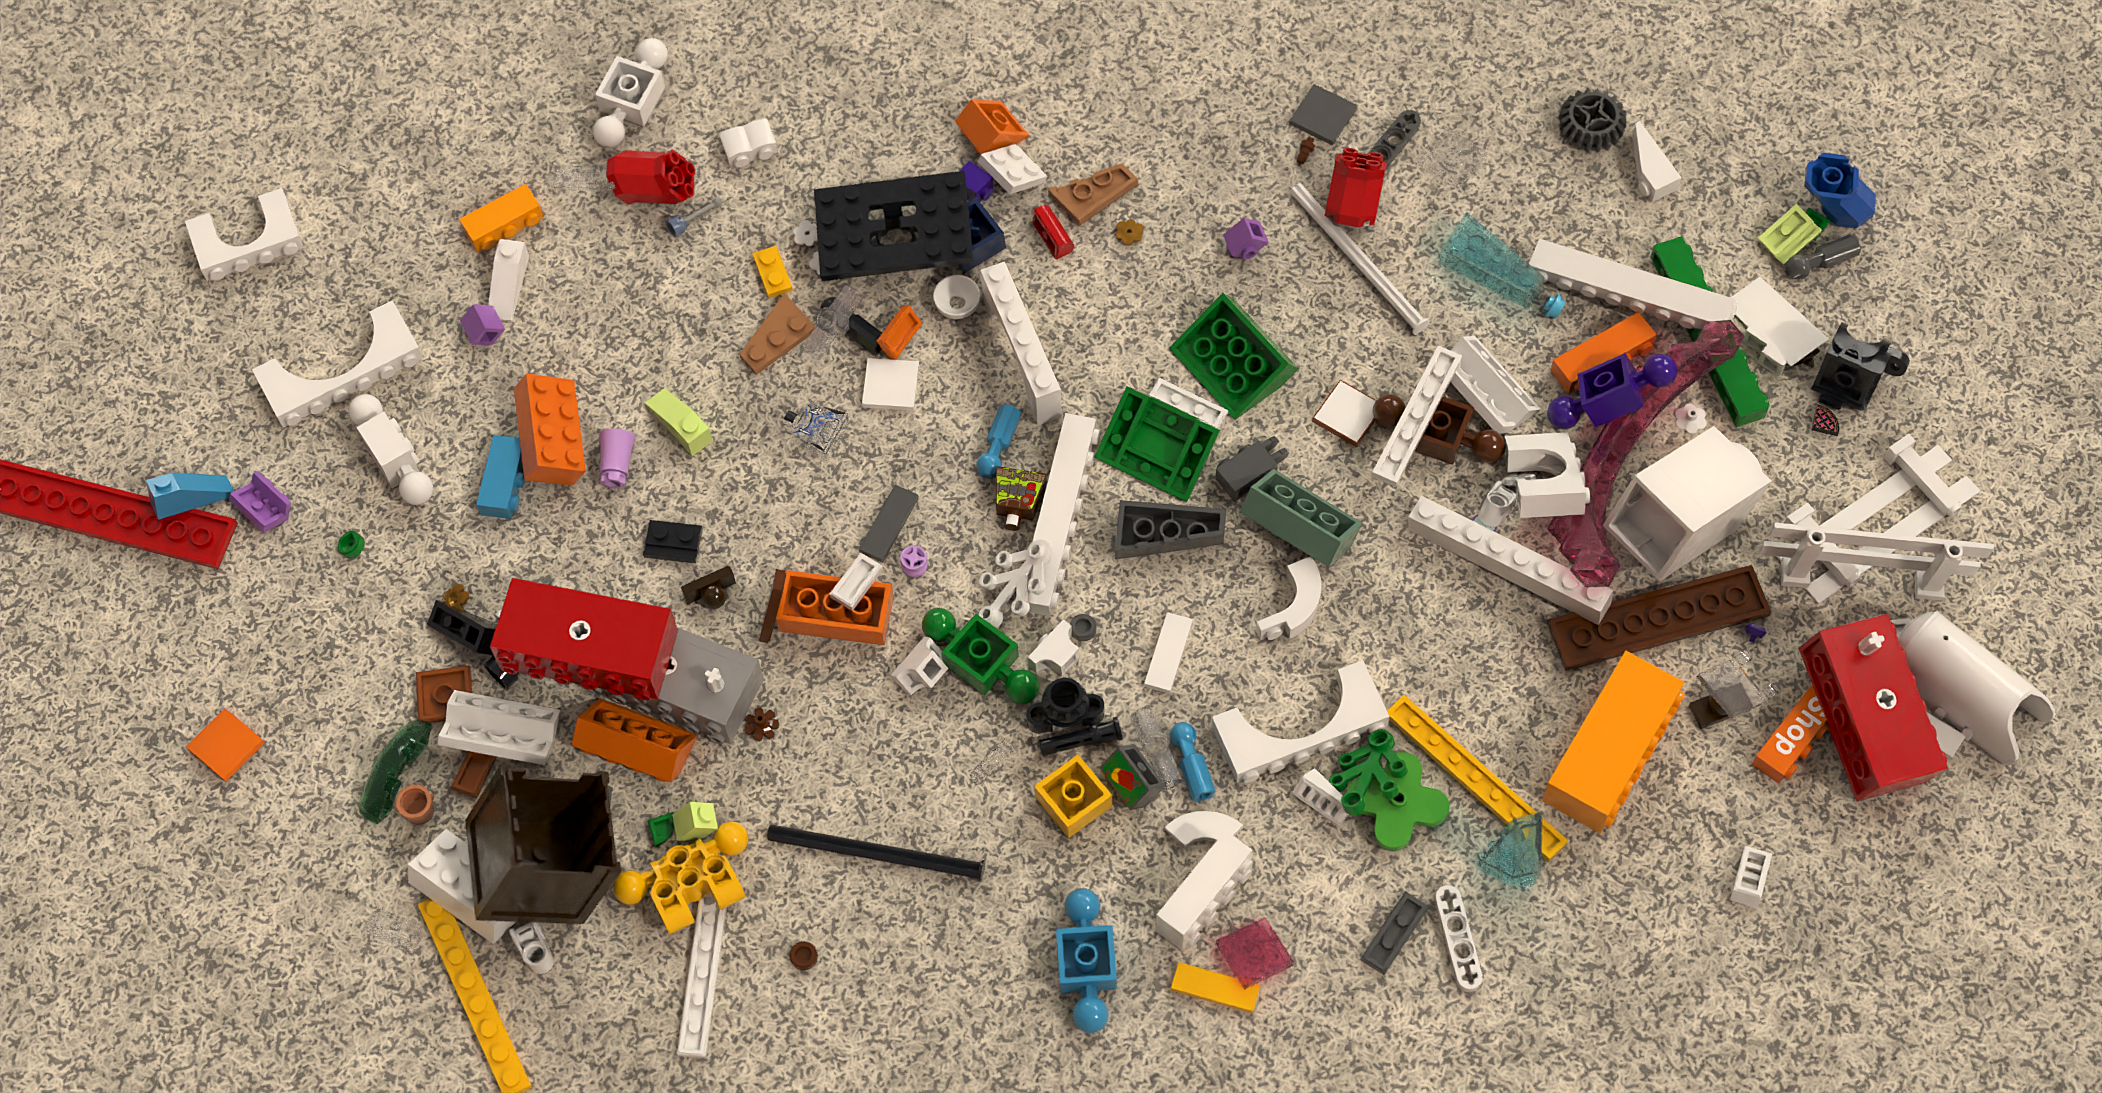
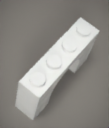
[185,188,304,281]
[1504,432,1590,518]

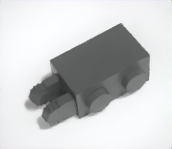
[1215,436,1289,502]

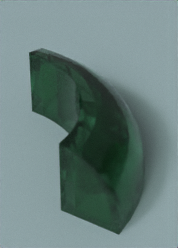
[359,720,432,824]

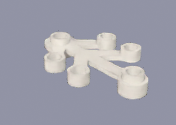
[979,539,1052,628]

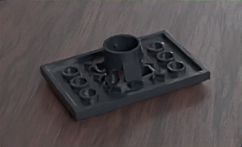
[814,171,974,282]

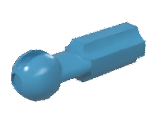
[976,404,1021,478]
[1170,722,1216,802]

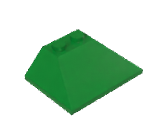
[1094,386,1221,502]

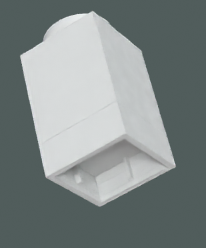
[1603,426,1771,581]

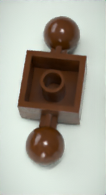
[1373,394,1505,465]

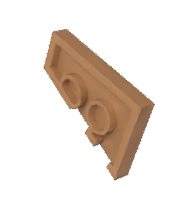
[1048,163,1138,225]
[740,293,817,375]

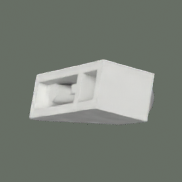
[1632,121,1681,202]
[488,239,529,322]

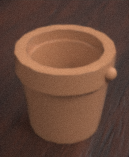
[395,784,434,825]

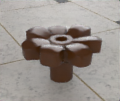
[745,707,779,742]

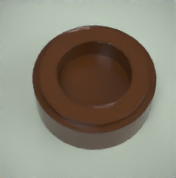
[789,941,818,970]

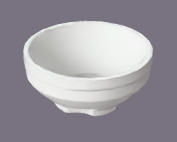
[933,275,980,319]

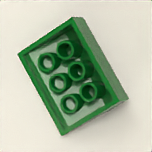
[1169,293,1299,420]

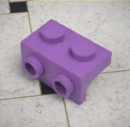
[229,471,291,533]

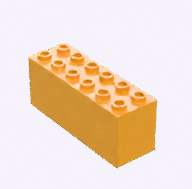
[1542,651,1685,834]

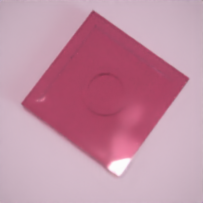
[1216,917,1294,990]

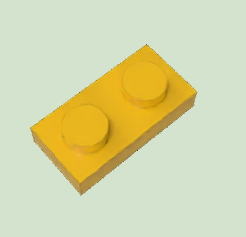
[752,245,793,298]

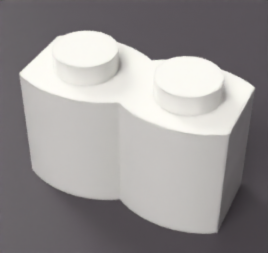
[719,119,778,168]

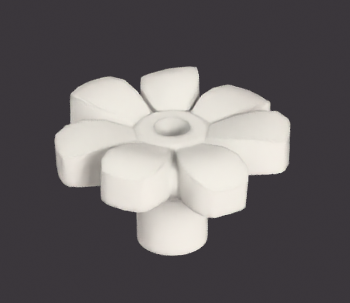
[1502,472,1536,493]

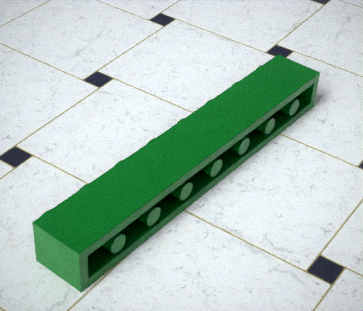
[1650,236,1770,427]

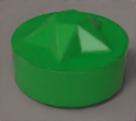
[337,531,365,559]

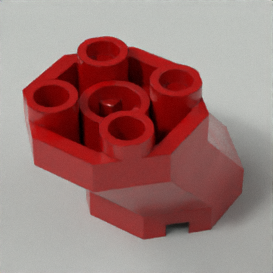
[1324,148,1387,227]
[606,149,695,205]

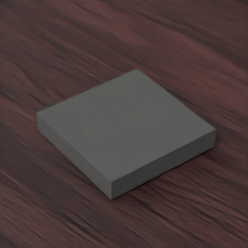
[1289,84,1357,146]

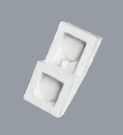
[1742,323,1787,377]

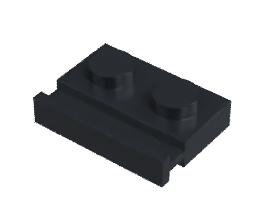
[643,520,703,564]

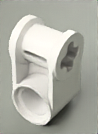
[1478,480,1516,527]
[509,922,554,974]

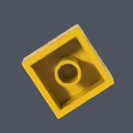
[1034,754,1112,839]

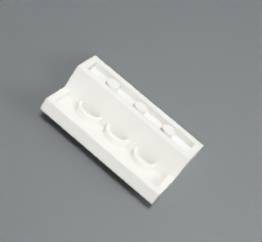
[1450,336,1541,434]
[438,690,561,765]

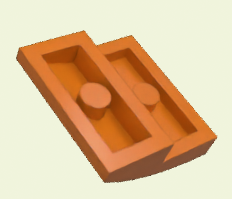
[186,708,265,782]

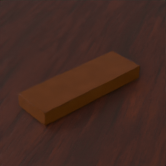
[759,569,786,643]

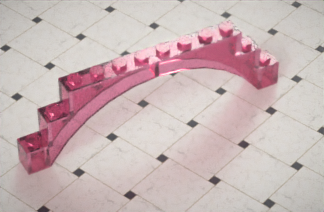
[1547,320,1745,587]

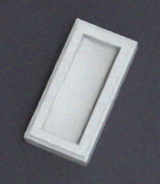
[830,553,883,611]

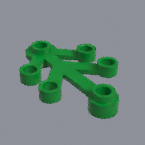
[1329,729,1408,816]

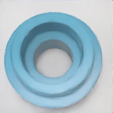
[1543,294,1566,319]

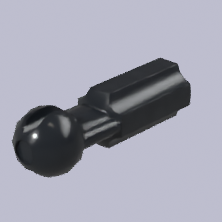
[820,297,882,356]

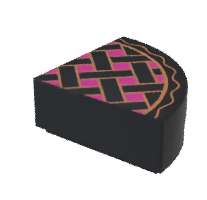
[1812,404,1839,436]

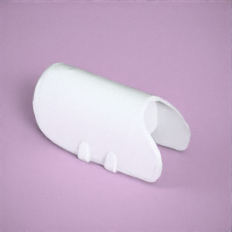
[1898,611,2056,766]

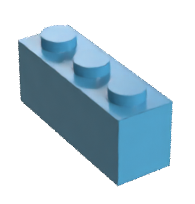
[476,435,525,519]

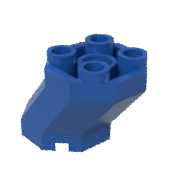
[1804,153,1876,228]

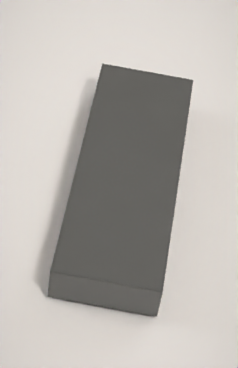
[859,485,919,563]
[1360,891,1429,975]

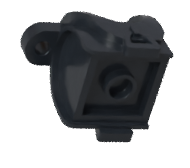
[1811,322,1910,410]

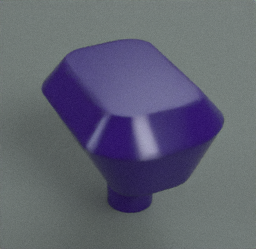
[1746,623,1767,643]

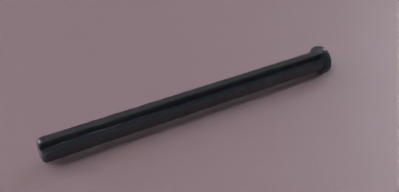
[767,825,985,882]

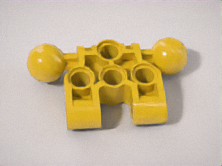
[612,821,749,935]

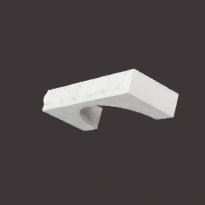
[980,261,1062,426]
[252,300,423,428]
[1211,660,1390,783]

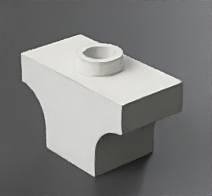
[1028,619,1079,677]
[890,636,948,695]

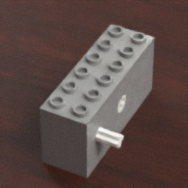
[588,627,764,744]

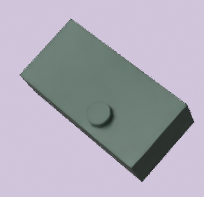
[1240,469,1363,567]

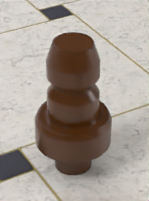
[1296,137,1316,164]

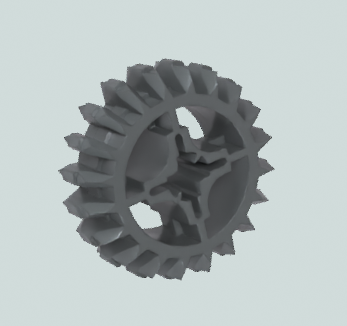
[1558,87,1627,152]

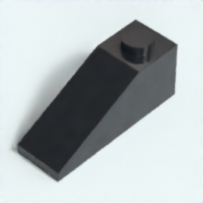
[427,600,497,655]

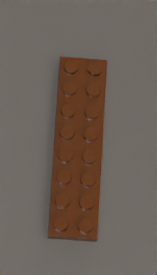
[1547,565,1771,671]

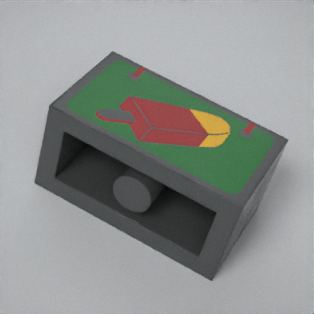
[1099,744,1165,811]

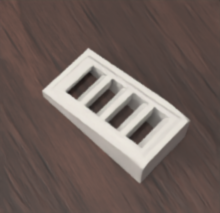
[1292,768,1348,825]
[1730,846,1772,909]

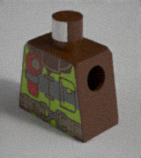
[996,466,1047,531]

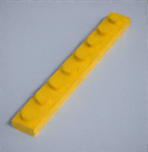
[1387,695,1568,863]
[418,898,532,1093]

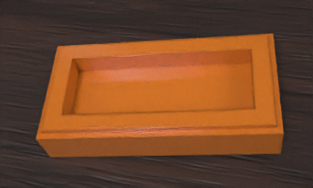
[877,305,922,360]

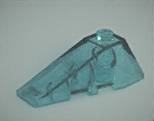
[1474,812,1542,888]

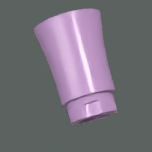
[599,429,636,488]

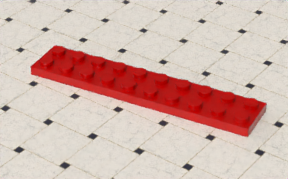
[0,459,238,569]

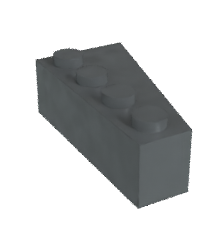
[1115,500,1226,560]

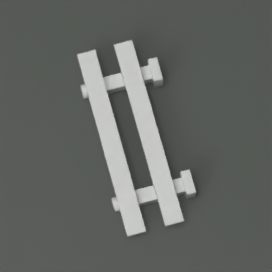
[1776,434,1980,604]
[1759,523,1994,601]

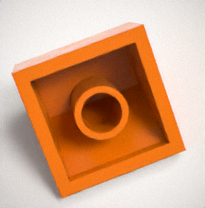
[955,99,1029,155]

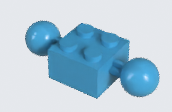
[1056,888,1117,1033]

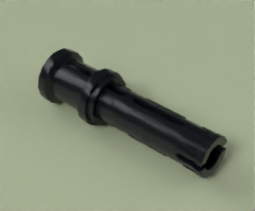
[1039,716,1123,757]

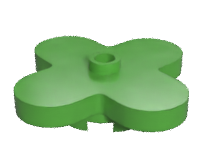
[1348,752,1450,851]

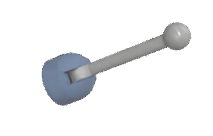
[665,197,722,237]

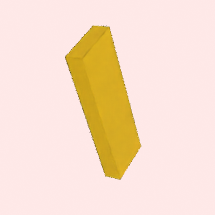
[1171,962,1260,1014]

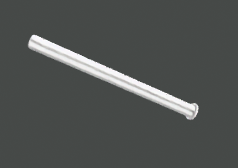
[1290,183,1430,335]

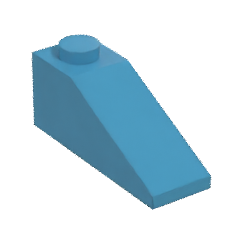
[146,473,234,520]

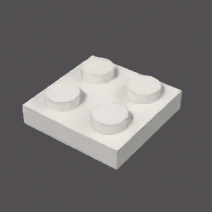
[978,144,1047,194]

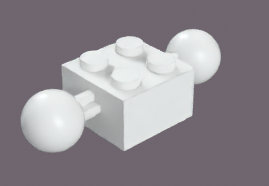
[593,38,668,148]
[349,394,433,505]

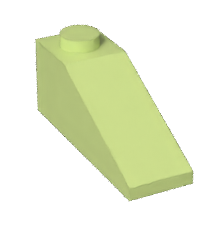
[645,388,712,456]

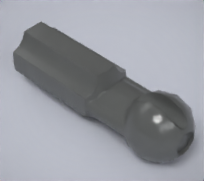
[1786,234,1861,280]

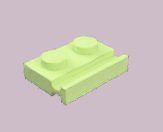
[1757,204,1822,266]

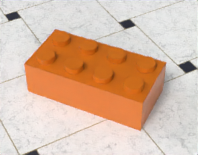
[514,373,586,485]
[776,570,894,646]

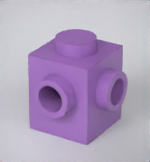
[1223,218,1269,259]
[460,304,505,346]

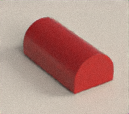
[1032,205,1075,259]

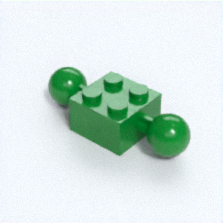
[922,608,1040,704]

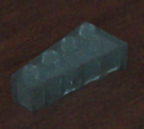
[1439,212,1544,310]

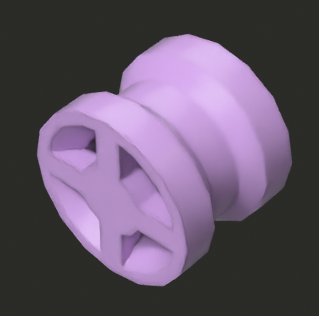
[900,545,928,577]

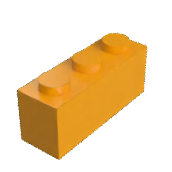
[459,184,544,253]

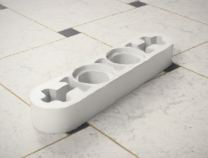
[1435,885,1482,992]

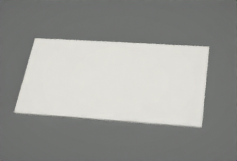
[1730,277,1829,367]

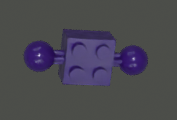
[1547,353,1677,430]

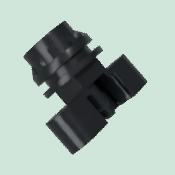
[1026,677,1105,734]

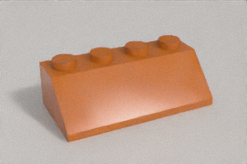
[571,698,698,782]

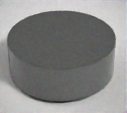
[1070,614,1096,641]

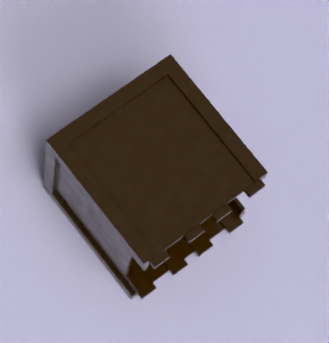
[465,765,621,924]

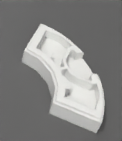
[1165,811,1243,848]

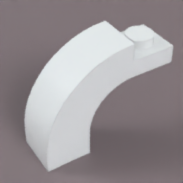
[1256,556,1321,640]

